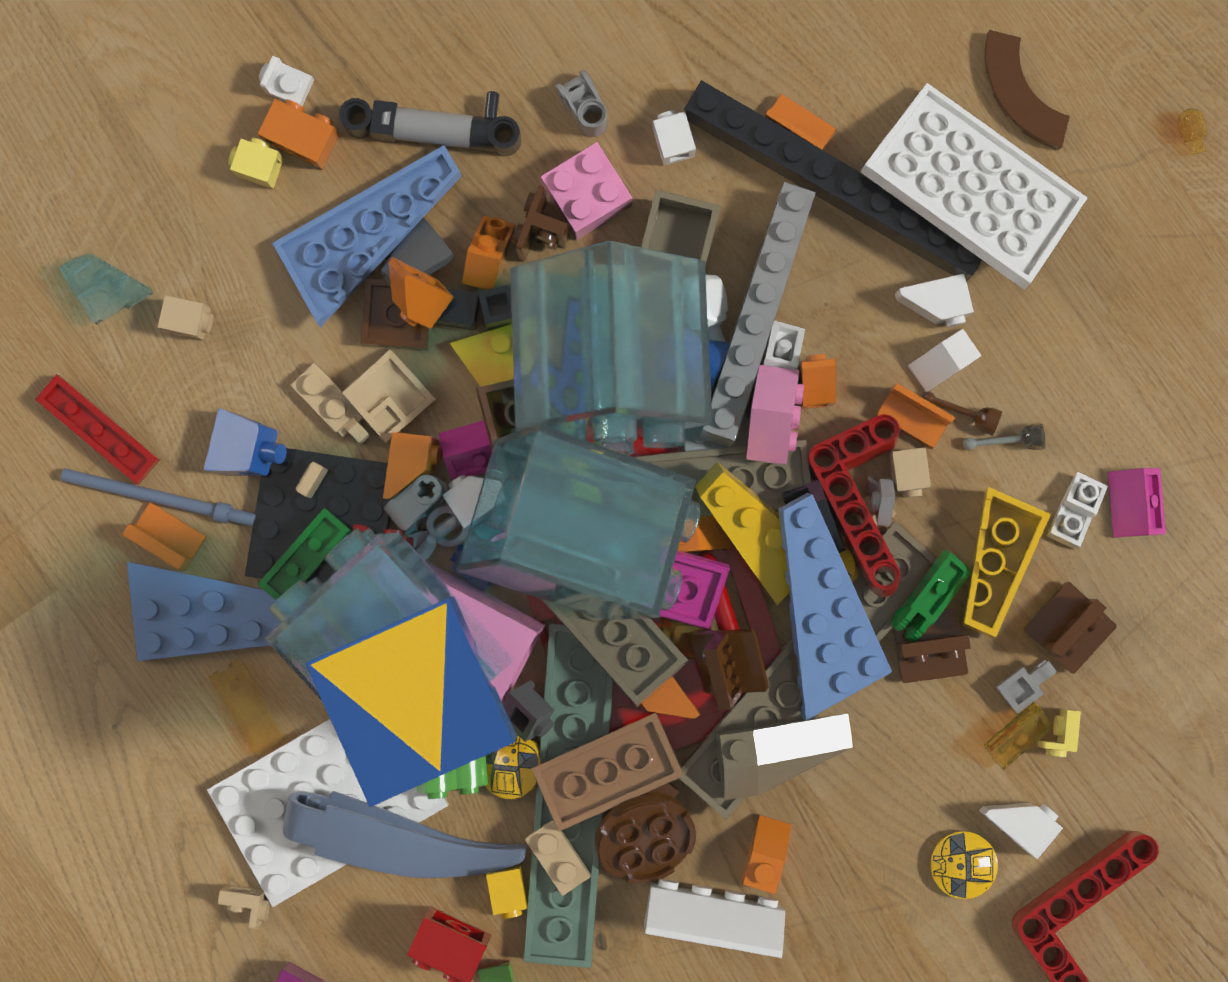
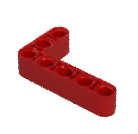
[809,414,900,597]
[1012,831,1159,982]

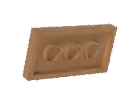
[531,713,684,831]

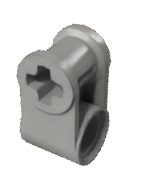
[555,69,608,137]
[384,475,449,535]

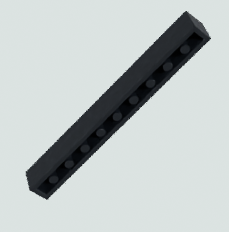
[684,80,982,282]

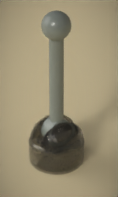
[963,423,1045,451]

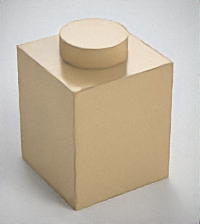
[157,295,213,341]
[888,447,931,498]

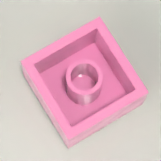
[541,142,632,240]
[746,365,804,465]

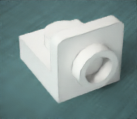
[259,56,314,106]

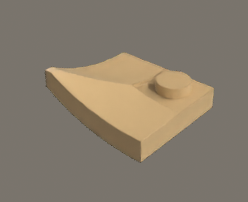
[341,349,436,443]

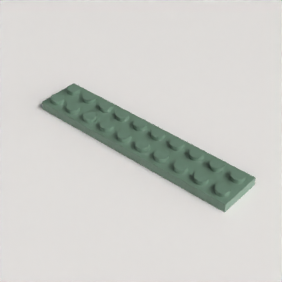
[523,624,614,968]

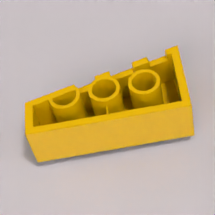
[695,461,790,605]
[962,487,1051,639]

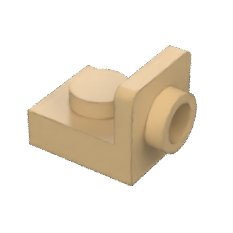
[218,885,270,930]

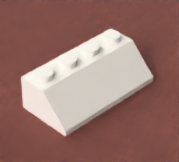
[644,879,786,958]

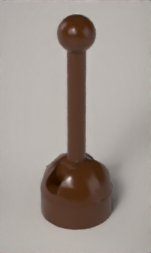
[922,391,1002,436]

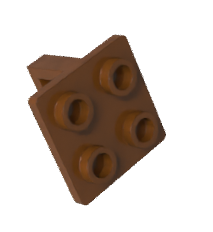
[512,185,569,261]
[1024,582,1117,674]
[893,609,971,683]
[691,629,769,710]

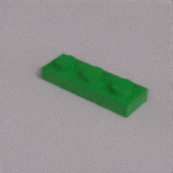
[258,508,351,606]

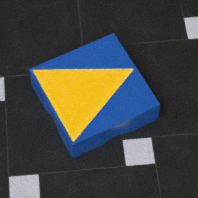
[305,596,517,807]

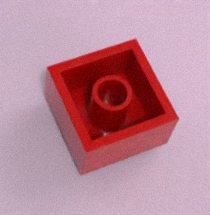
[407,906,492,982]

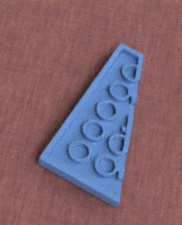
[272,145,462,328]
[778,493,892,720]
[127,562,336,661]

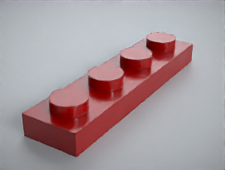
[35,374,160,485]

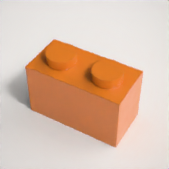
[258,99,339,170]

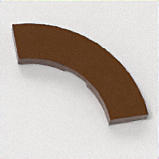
[984,30,1070,150]

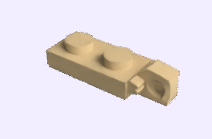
[291,362,371,444]

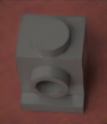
[503,681,554,742]

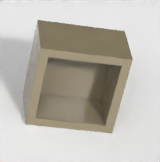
[639,190,721,275]

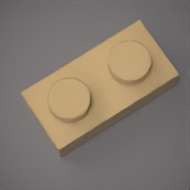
[525,819,591,896]

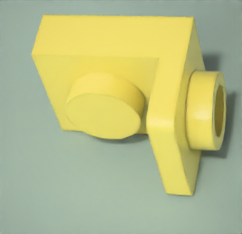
[1037,708,1081,757]

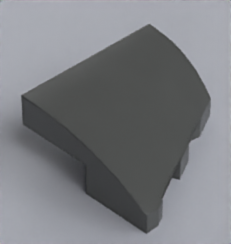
[381,218,454,287]

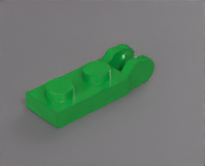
[890,549,972,642]

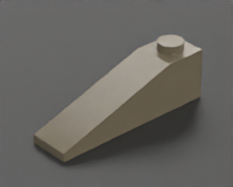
[714,713,853,800]

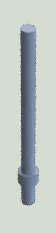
[61,468,256,527]

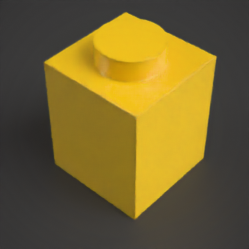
[486,864,528,919]

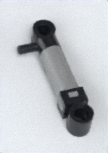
[339,91,521,156]

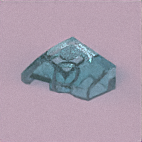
[58,253,153,325]

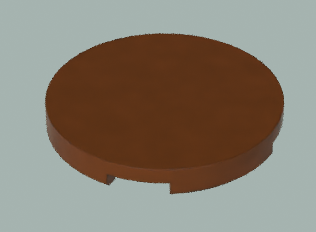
[595,794,696,884]

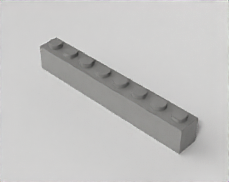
[699,182,816,448]

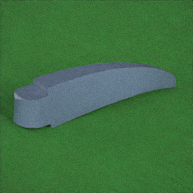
[283,791,527,878]

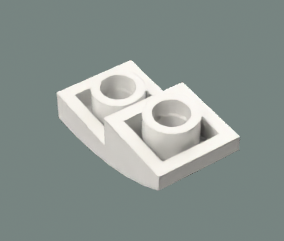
[1046,472,1108,550]

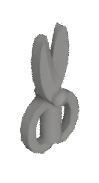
[394,504,469,560]

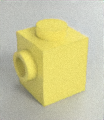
[228,138,284,189]

